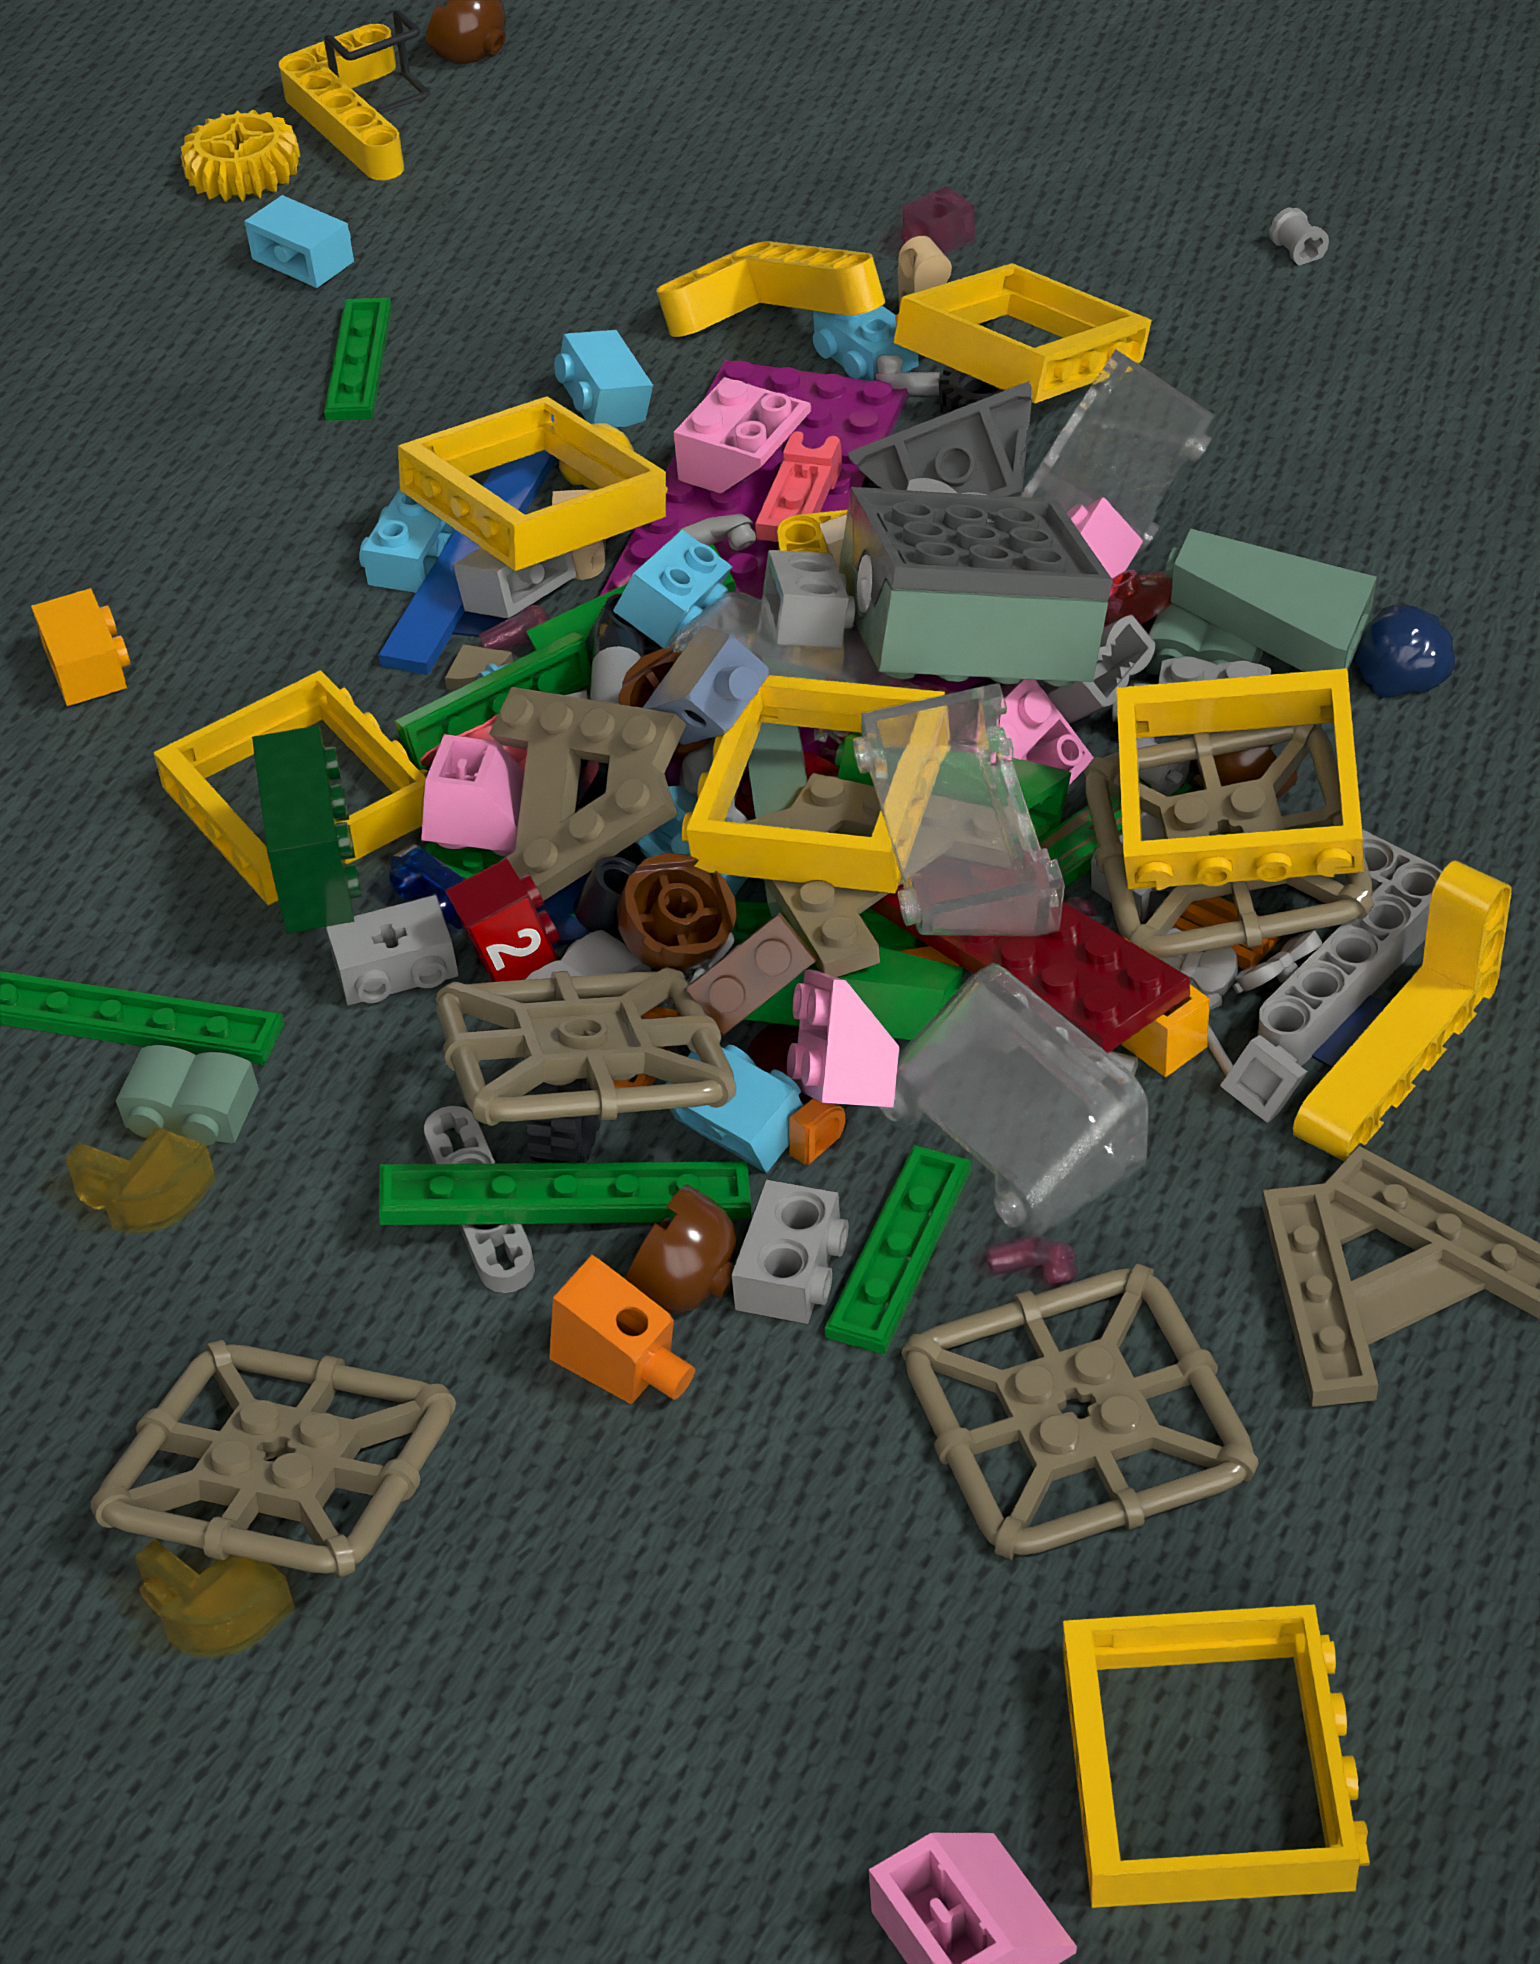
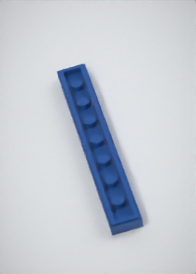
[378,414,557,675]

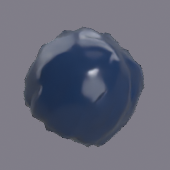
[1352,605,1455,698]

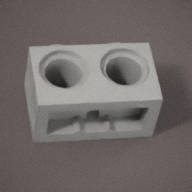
[762,550,855,648]
[732,1180,849,1324]

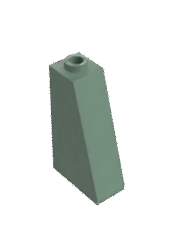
[1165,529,1377,672]

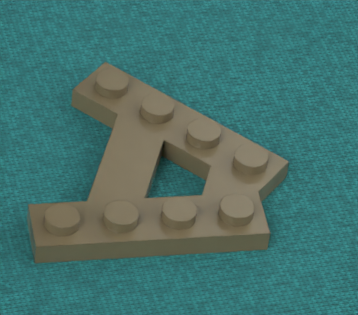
[489,687,687,901]
[743,773,1025,977]
[1262,1146,1540,1407]

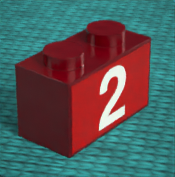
[445,858,561,982]

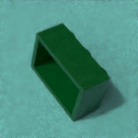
[252,725,362,934]

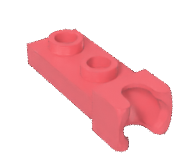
[755,431,842,542]

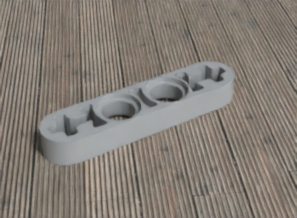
[424,1106,535,1293]

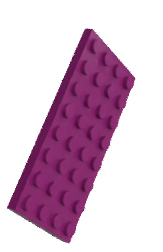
[600,360,908,625]

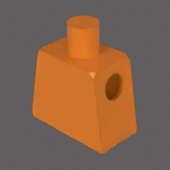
[549,1255,695,1404]

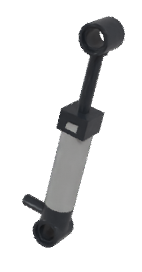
[573,594,657,936]

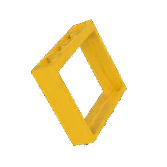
[893,263,1152,403]
[398,396,668,571]
[1116,668,1364,890]
[153,670,428,905]
[681,675,949,894]
[1063,1604,1370,1908]

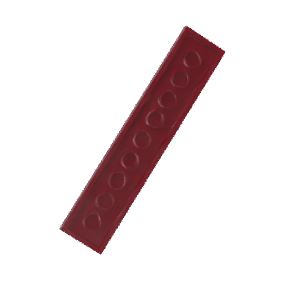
[735,751,1190,1056]

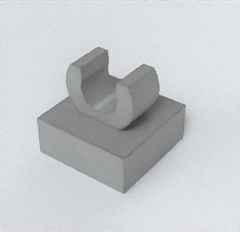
[1220,1035,1308,1123]

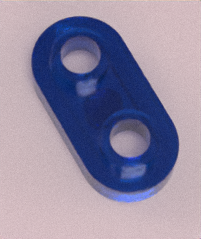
[389,844,464,930]

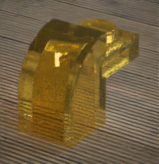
[65,1127,216,1234]
[134,1539,295,1657]

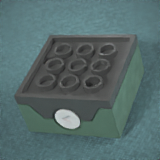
[839,487,1113,687]

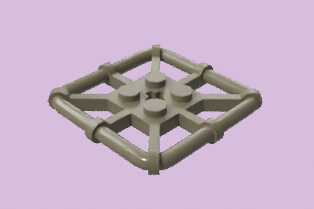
[1084,723,1374,958]
[436,967,736,1126]
[901,1264,1259,1560]
[90,1340,456,1578]

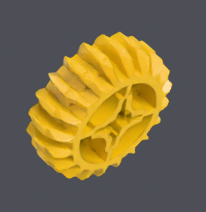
[181,110,300,202]

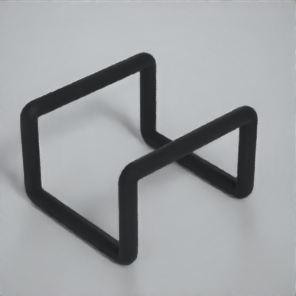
[324,9,430,114]

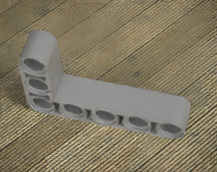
[1258,829,1442,1066]

